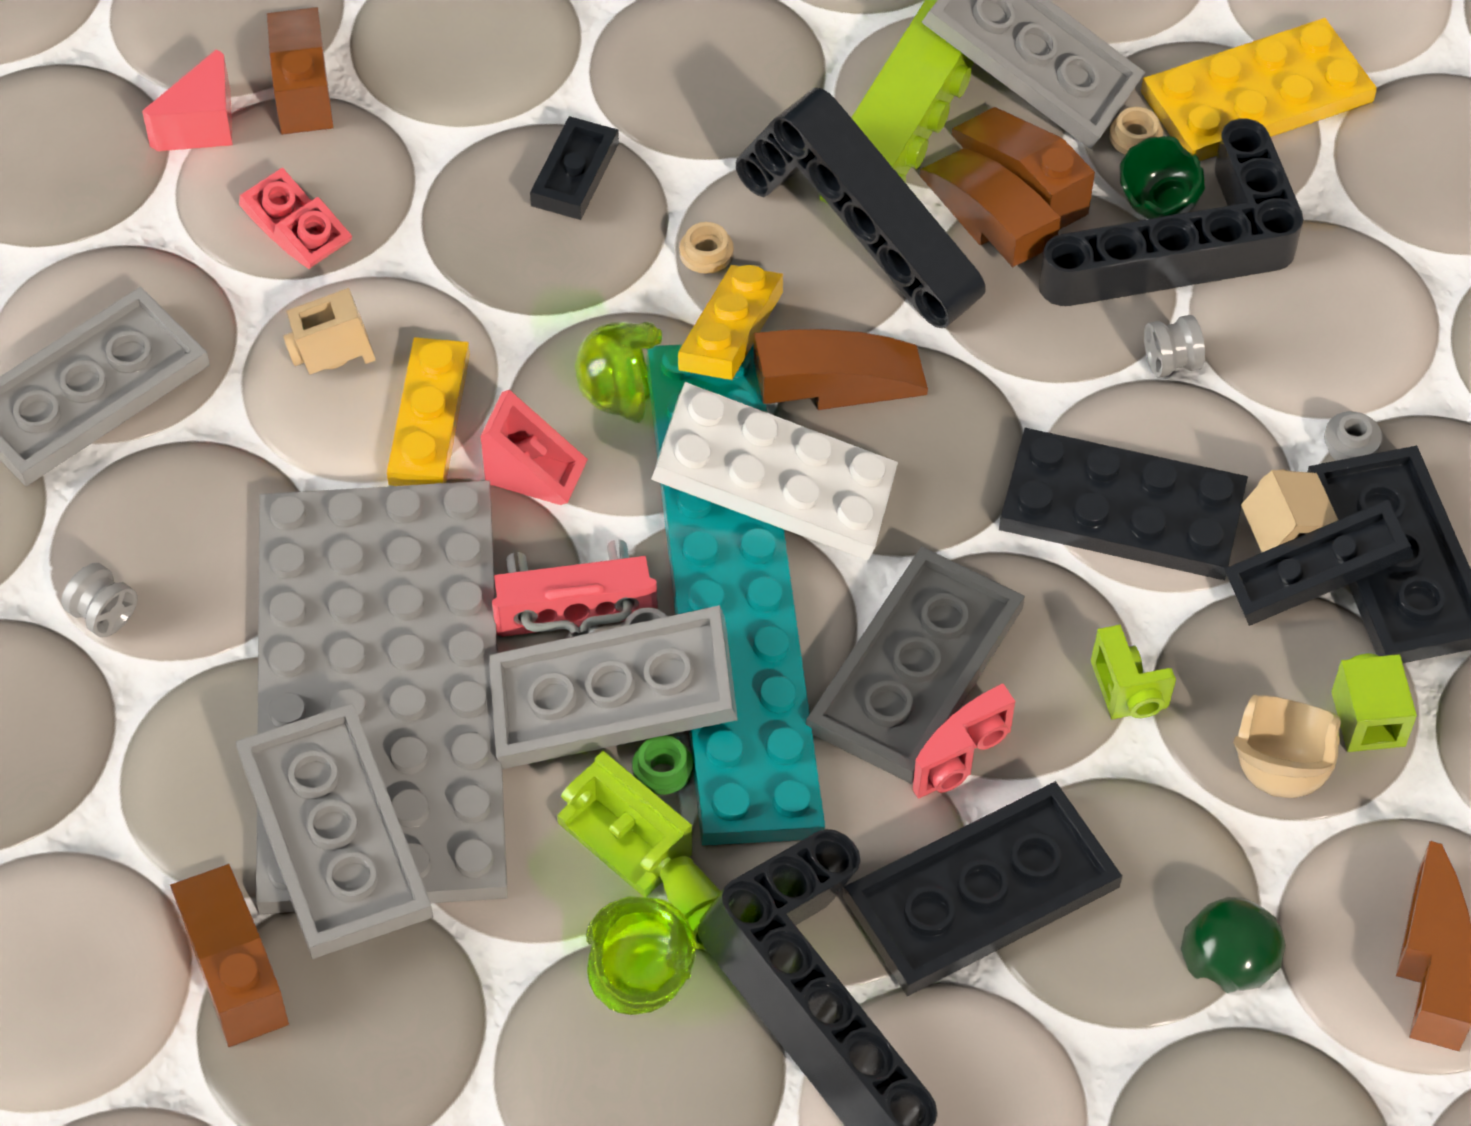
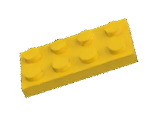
[1141,18,1377,161]

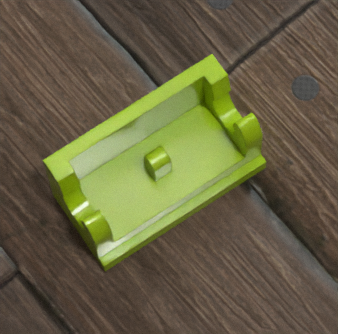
[557,751,692,898]

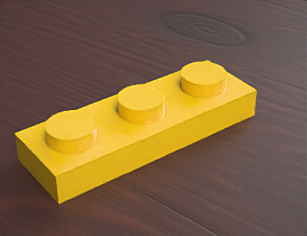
[678,265,783,380]
[387,337,470,486]

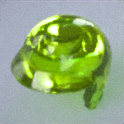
[574,322,662,423]
[585,896,696,1015]

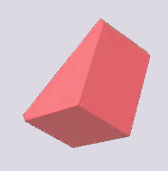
[142,49,233,151]
[481,390,588,505]

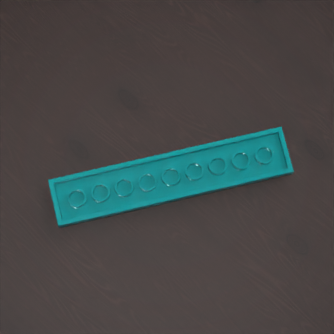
[646,343,825,846]

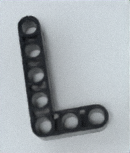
[735,87,986,329]
[1039,118,1304,306]
[698,829,938,1126]

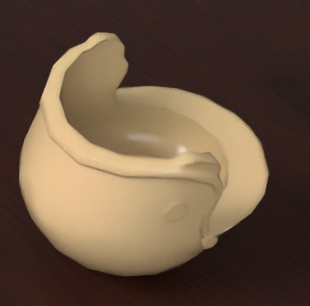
[1233,695,1341,798]

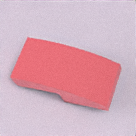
[239,167,352,269]
[912,683,1015,799]

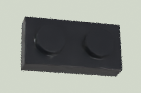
[530,116,619,220]

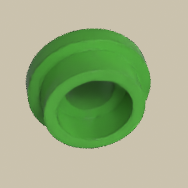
[632,735,693,795]

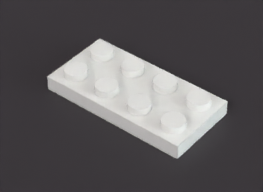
[651,382,898,560]

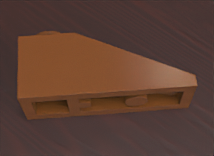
[267,7,334,135]
[951,107,1095,230]
[170,864,289,1047]

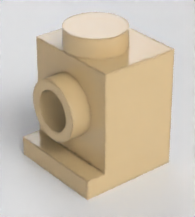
[283,288,376,375]

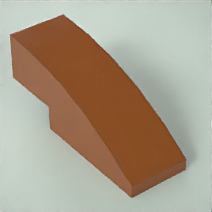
[920,148,1061,268]
[753,329,928,410]
[1396,841,1471,1051]

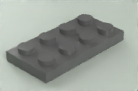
[806,546,1025,784]

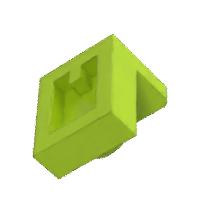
[1090,624,1176,720]

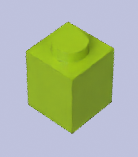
[1331,653,1417,752]

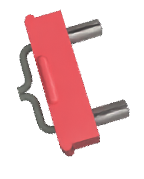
[492,539,658,637]

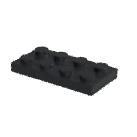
[999,428,1248,581]
[1307,445,1471,663]
[843,781,1122,997]

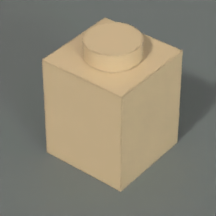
[1241,469,1338,552]

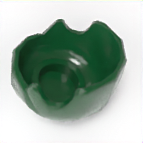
[1119,136,1205,219]
[1181,897,1286,993]

